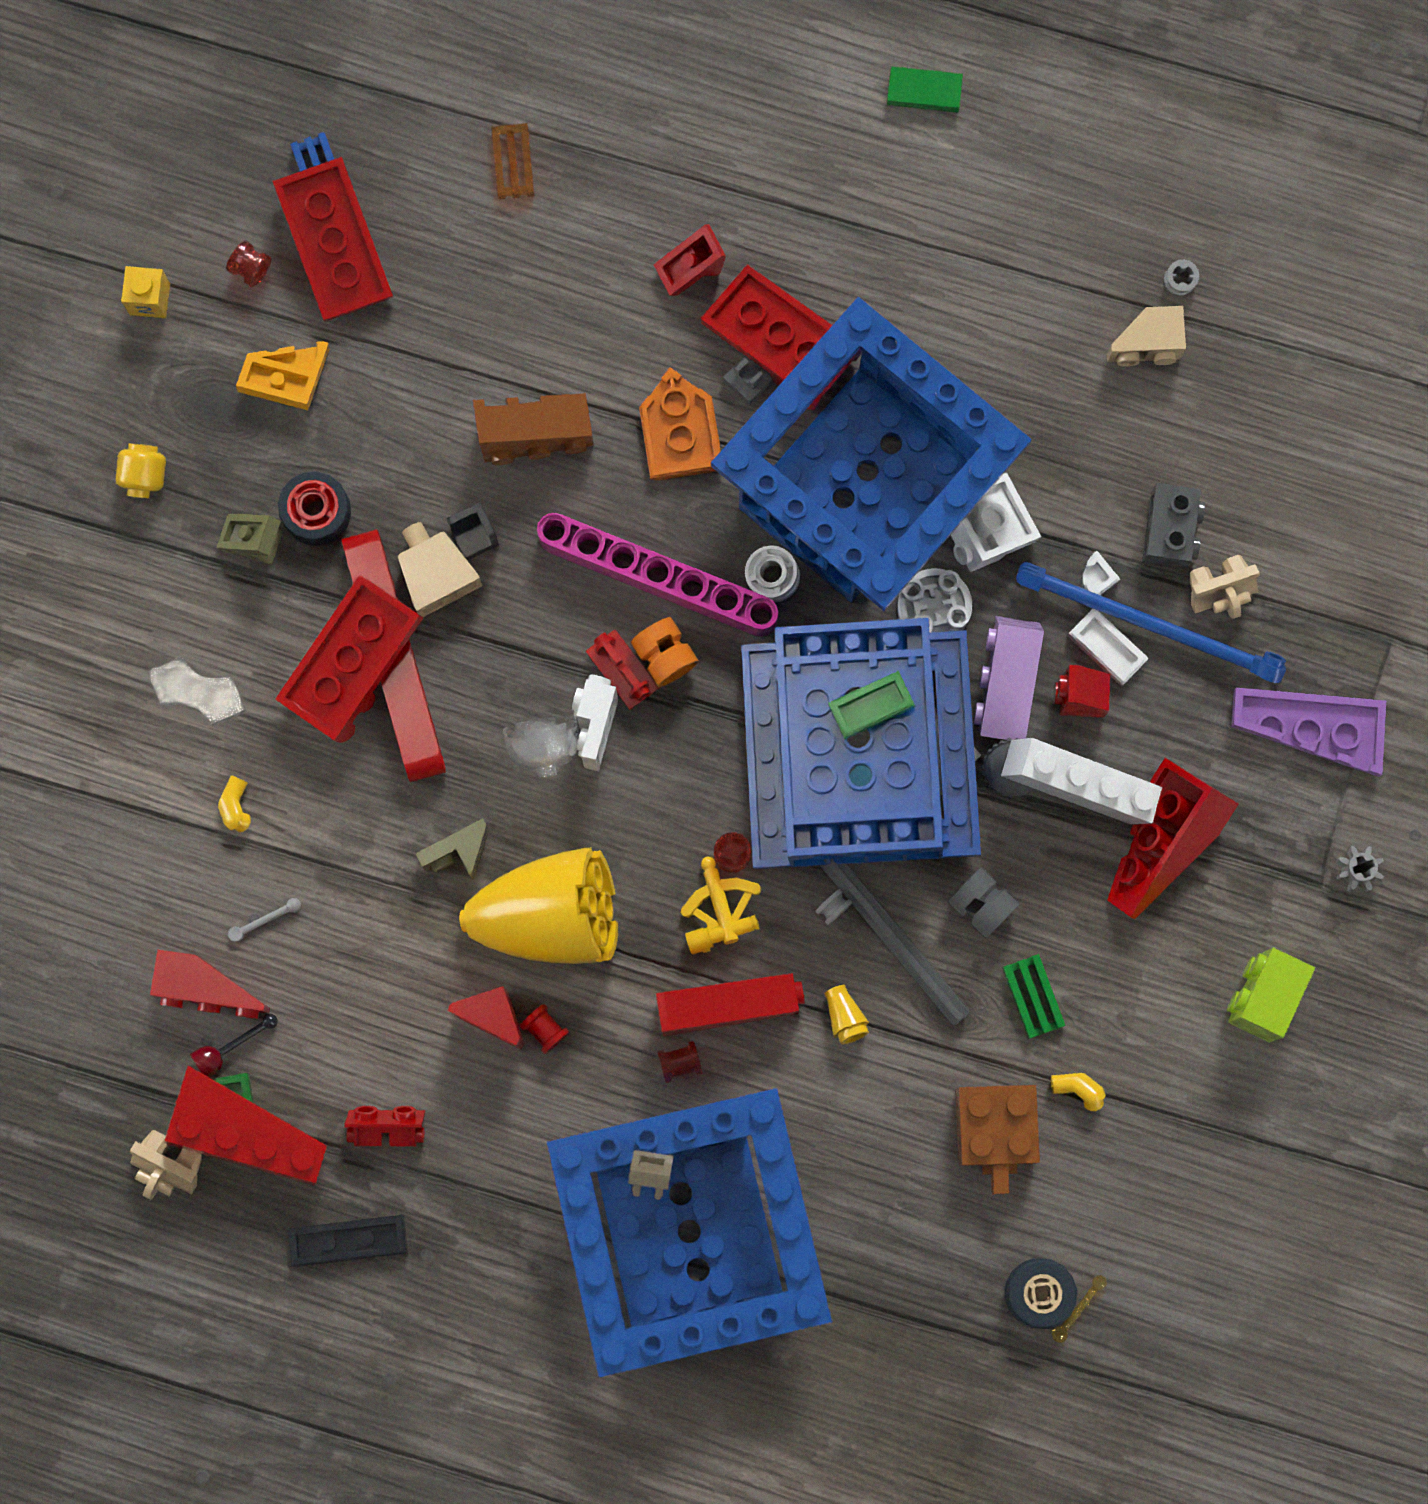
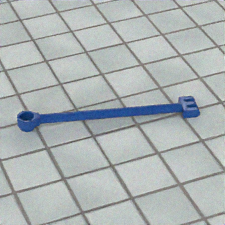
[1016,562,1286,683]

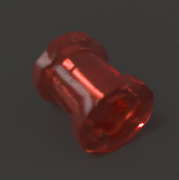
[657,1041,703,1083]

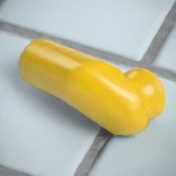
[1051,1073,1105,1111]

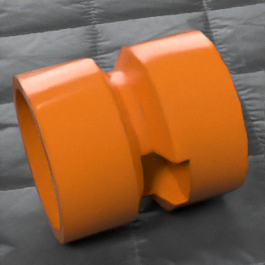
[631,617,699,687]

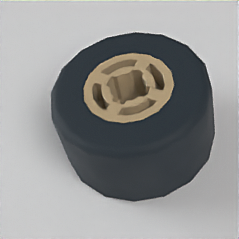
[1005,1258,1077,1329]

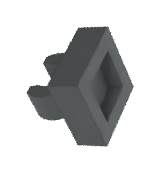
[723,355,773,406]

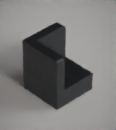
[447,502,499,560]

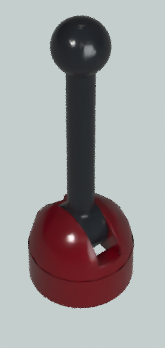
[190,1014,278,1078]

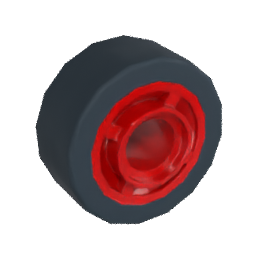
[278,471,351,546]

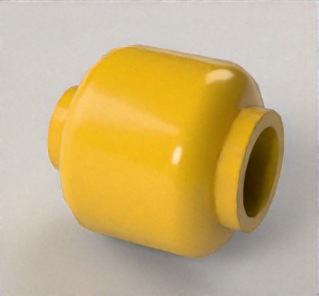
[115,443,166,498]

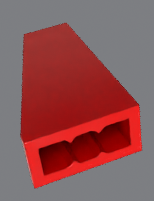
[656,973,805,1037]

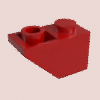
[1053,664,1110,718]

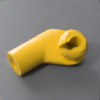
[218,775,251,832]

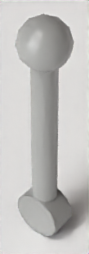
[228,898,301,942]

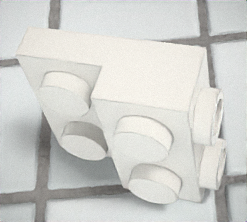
[951,472,1041,572]
[572,675,618,772]

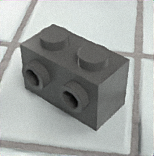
[1142,483,1205,570]

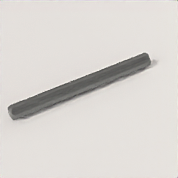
[820,859,969,1025]

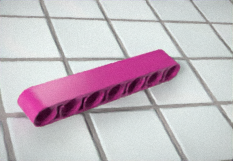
[537,513,778,637]

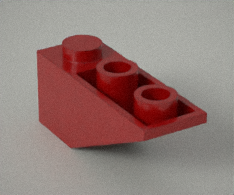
[150,950,270,1019]

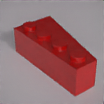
[164,1066,327,1186]

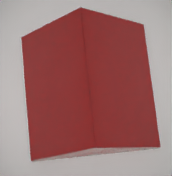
[447,986,525,1050]

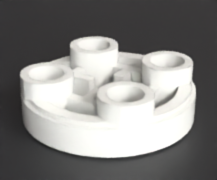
[897,568,972,633]

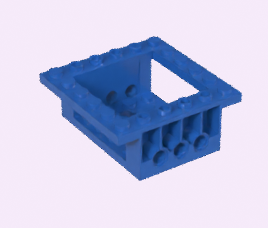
[711,297,1032,611]
[741,618,981,869]
[547,1088,832,1377]

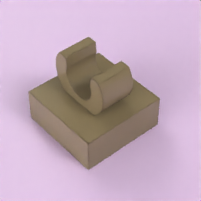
[628,1150,673,1200]

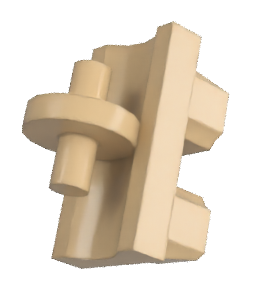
[1190,555,1260,619]
[130,1130,202,1200]

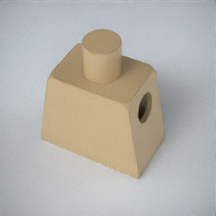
[398,522,482,617]

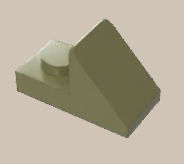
[217,514,282,564]
[416,818,489,880]

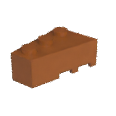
[473,393,594,465]

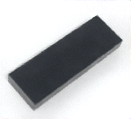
[288,1215,408,1267]

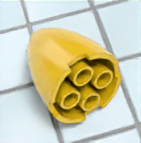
[459,848,618,964]

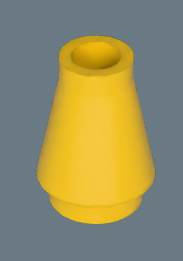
[824,985,869,1045]

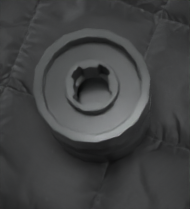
[948,867,1020,939]

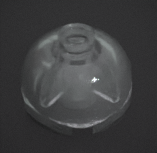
[503,715,579,777]

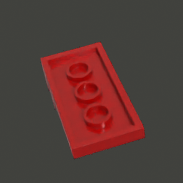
[272,157,394,322]
[700,264,862,411]
[275,574,424,743]

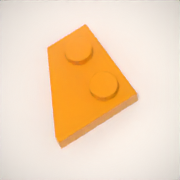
[236,341,330,410]

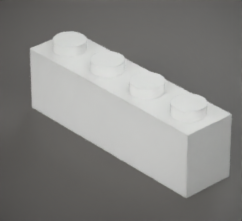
[1001,738,1162,824]

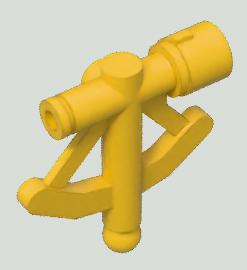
[681,857,762,955]

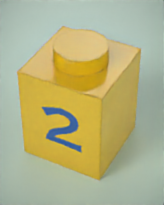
[121,266,170,318]

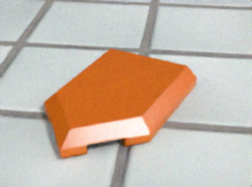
[639,367,721,480]

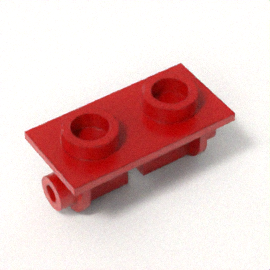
[585,629,660,710]
[344,1105,426,1147]

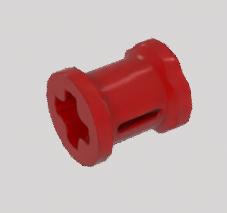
[520,1004,570,1055]

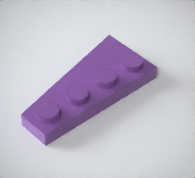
[1231,688,1386,777]

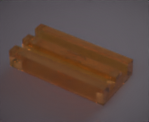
[491,123,535,200]

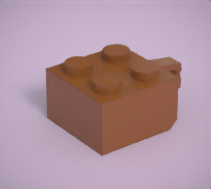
[955,1085,1040,1195]

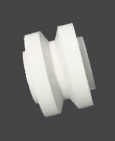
[745,546,800,602]

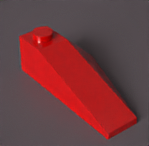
[1107,758,1239,919]

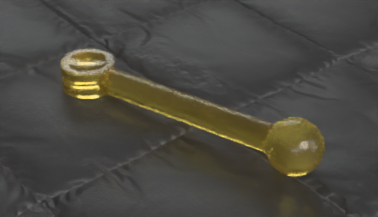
[1052,1275,1107,1343]

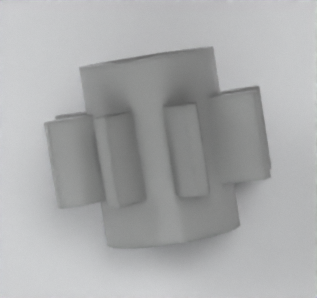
[1335,846,1384,892]

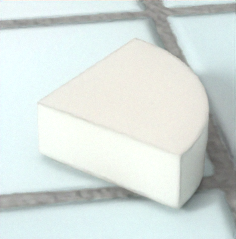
[1082,551,1120,595]

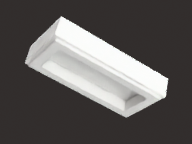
[1067,609,1149,687]

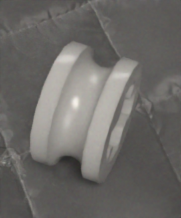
[1164,259,1200,295]
[815,889,853,925]

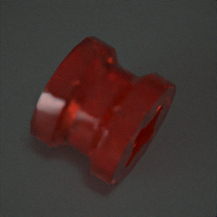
[226,241,272,287]
[714,832,751,873]

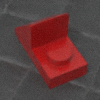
[653,224,726,296]

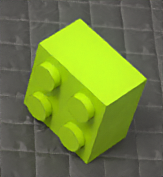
[1227,947,1315,1042]

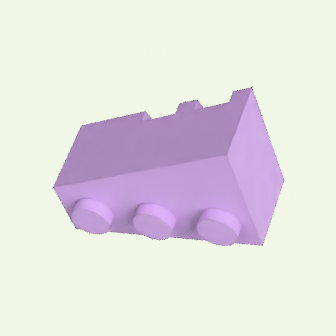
[973,616,1044,740]

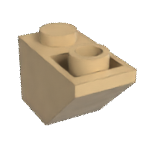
[1107,306,1186,367]

